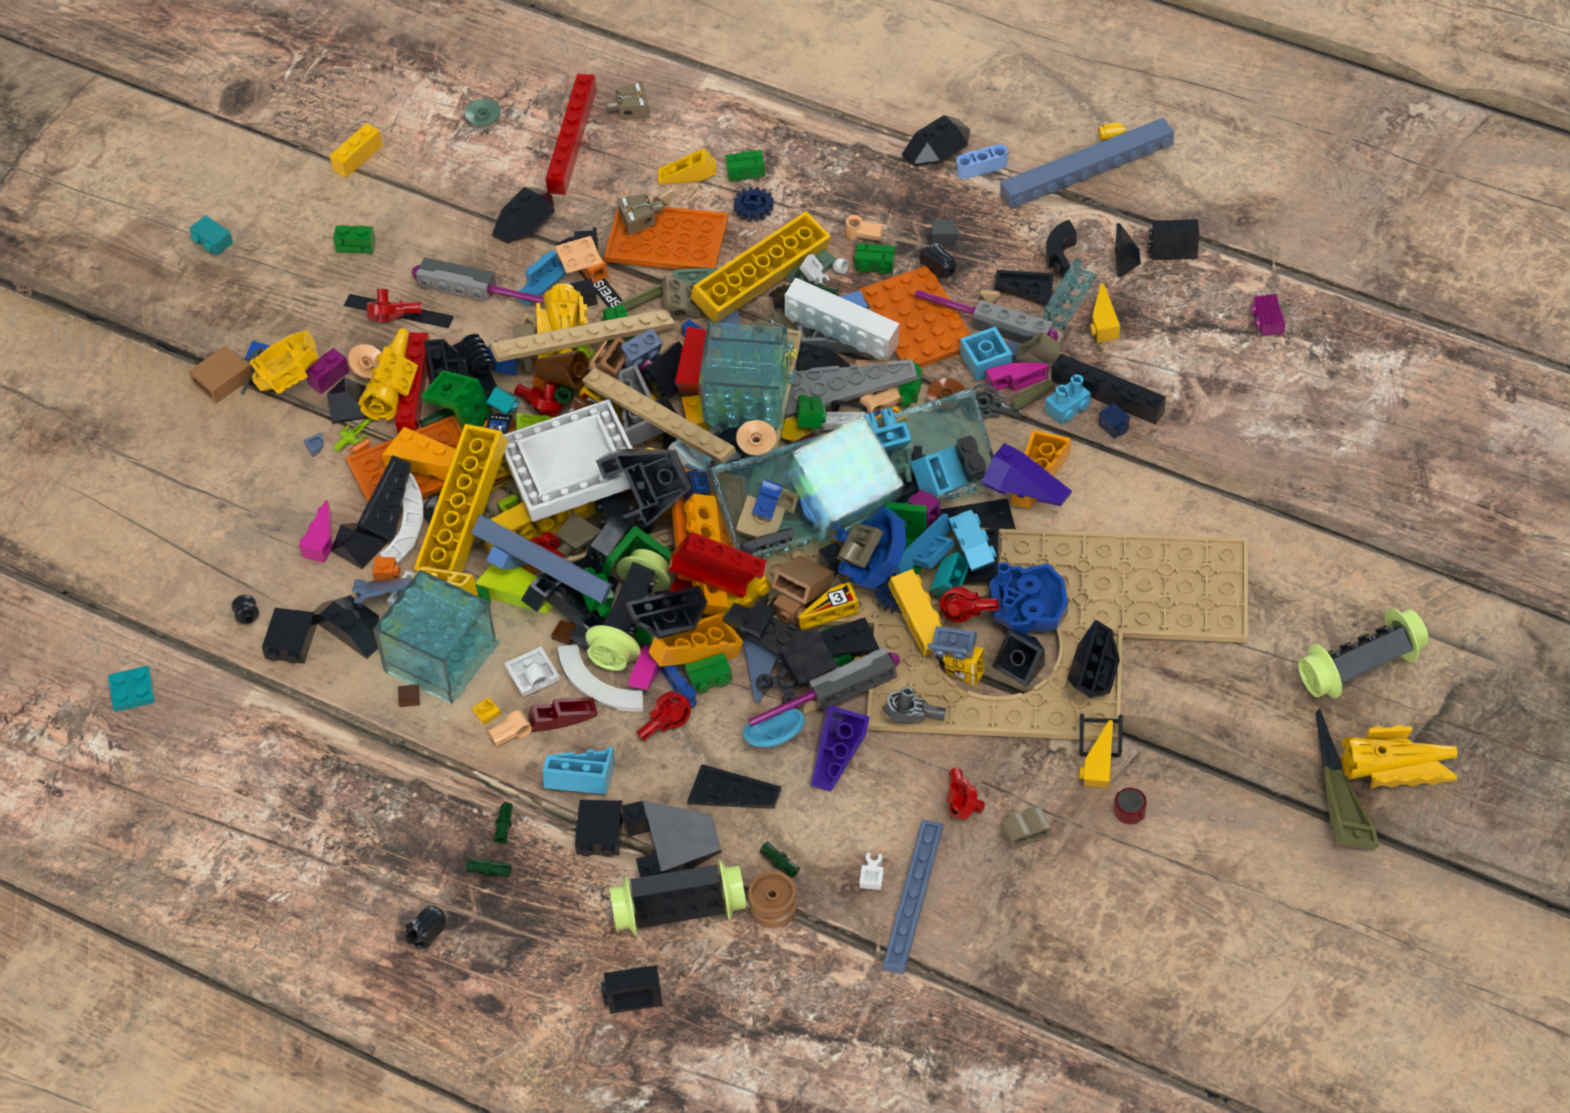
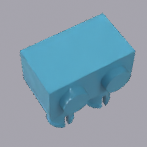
[1045,374,1090,425]
[862,407,912,454]

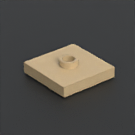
[735,495,785,545]

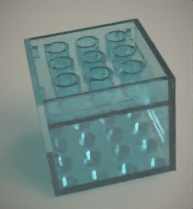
[699,322,796,430]
[783,415,904,540]
[373,570,500,704]

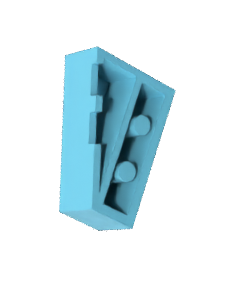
[542,746,615,795]

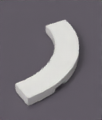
[380,472,424,565]
[558,645,644,712]

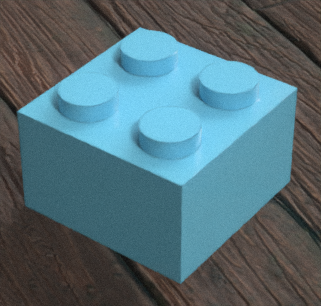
[960,326,1012,381]

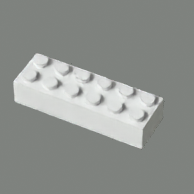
[785,278,899,362]

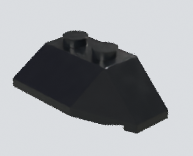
[902,115,970,166]
[492,187,555,244]
[424,339,469,407]
[772,342,850,371]
[625,586,707,639]
[313,595,380,659]
[1067,620,1120,698]

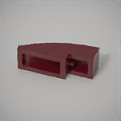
[528,697,598,732]

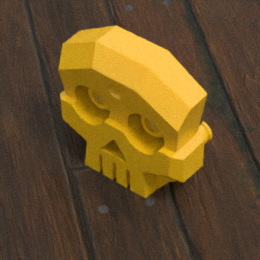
[249,330,318,394]

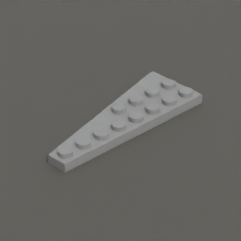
[755,359,918,419]

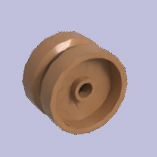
[748,871,798,928]

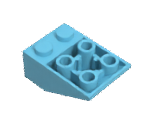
[910,446,968,496]

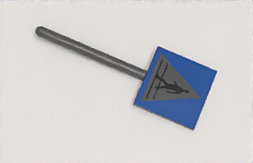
[241,341,270,395]

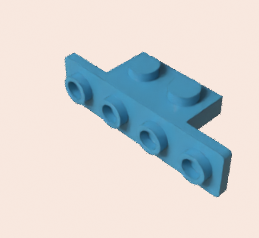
[516,250,566,306]
[897,514,955,575]

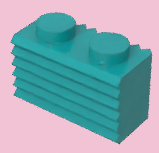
[189,215,233,255]
[486,386,521,414]
[930,552,969,599]

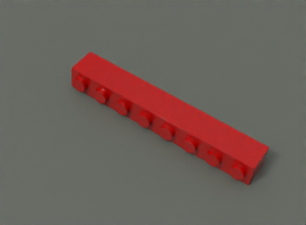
[545,73,597,195]

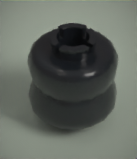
[231,595,259,624]

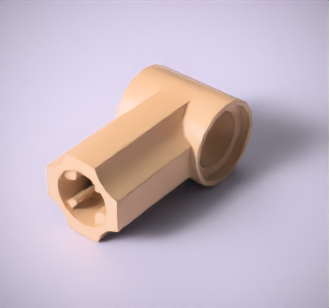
[845,215,883,241]
[859,387,901,415]
[487,710,532,747]

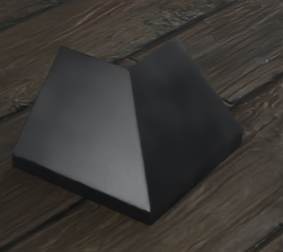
[1115,223,1141,277]
[327,377,369,424]
[331,523,388,569]
[992,630,1045,686]

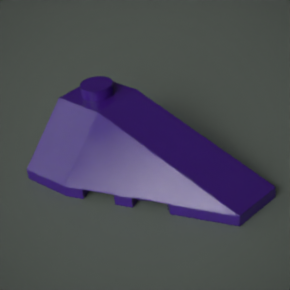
[982,443,1072,506]
[810,705,870,792]

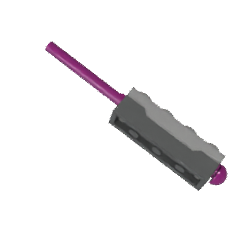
[412,257,544,304]
[915,289,1058,344]
[748,648,900,727]

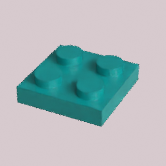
[108,666,155,712]

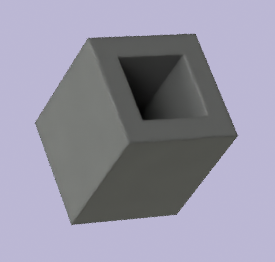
[932,220,959,247]

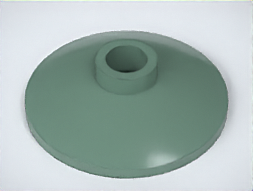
[464,98,501,126]

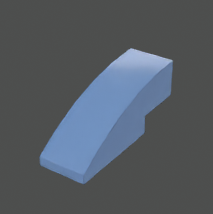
[486,546,527,570]

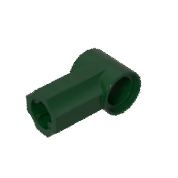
[554,384,575,404]

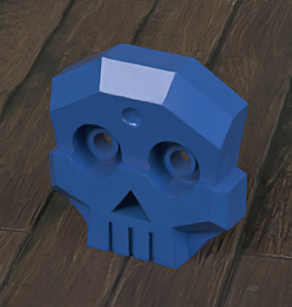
[836,506,906,590]
[989,562,1068,634]

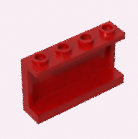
[668,531,766,598]

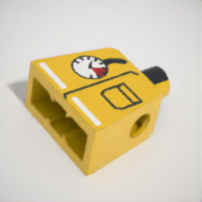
[935,646,984,687]

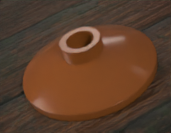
[927,378,966,410]

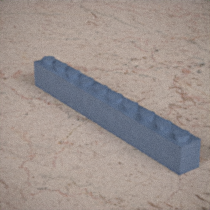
[1000,118,1174,209]

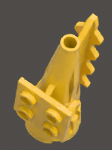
[536,284,588,359]
[358,328,418,421]
[1341,725,1457,789]

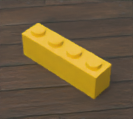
[888,569,942,656]

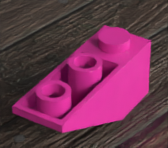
[299,500,333,563]

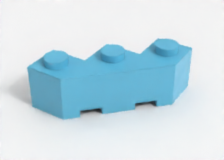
[949,510,997,572]

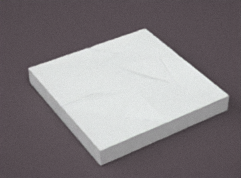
[503,399,633,522]

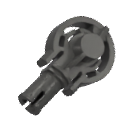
[967,383,1023,418]
[885,687,946,723]

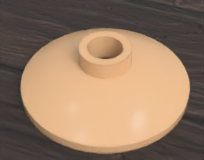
[348,344,381,379]
[736,420,776,456]

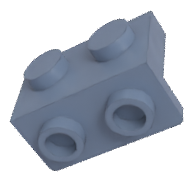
[621,328,663,368]
[927,626,977,660]

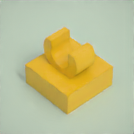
[472,697,501,725]

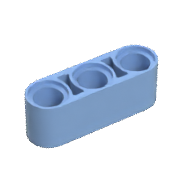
[956,144,1008,179]

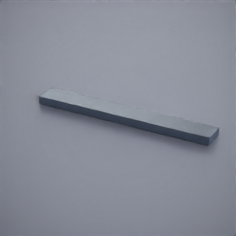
[472,515,612,603]
[882,820,944,975]

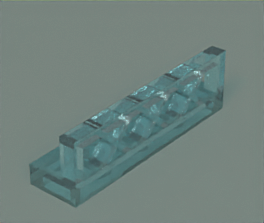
[1043,258,1096,330]

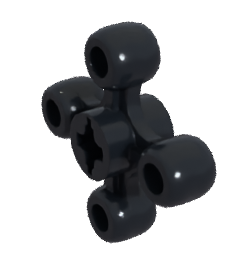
[756,652,810,709]

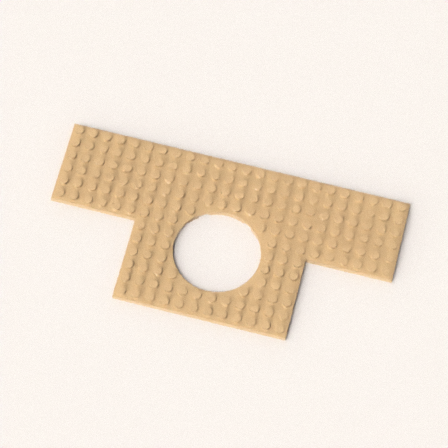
[753,520,1248,741]

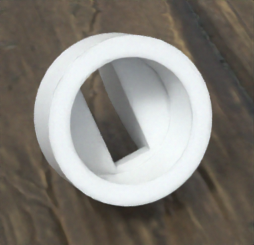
[832,258,849,274]

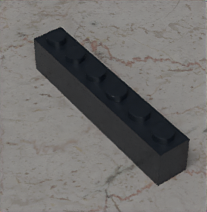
[1051,354,1166,425]

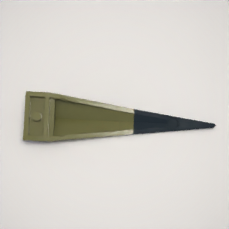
[1316,708,1379,850]

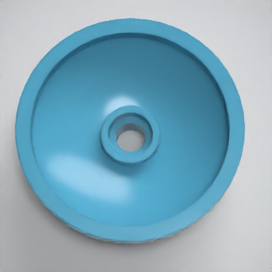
[743,708,805,748]

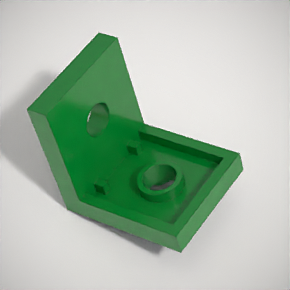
[421,370,494,430]
[886,502,927,574]
[600,526,672,579]

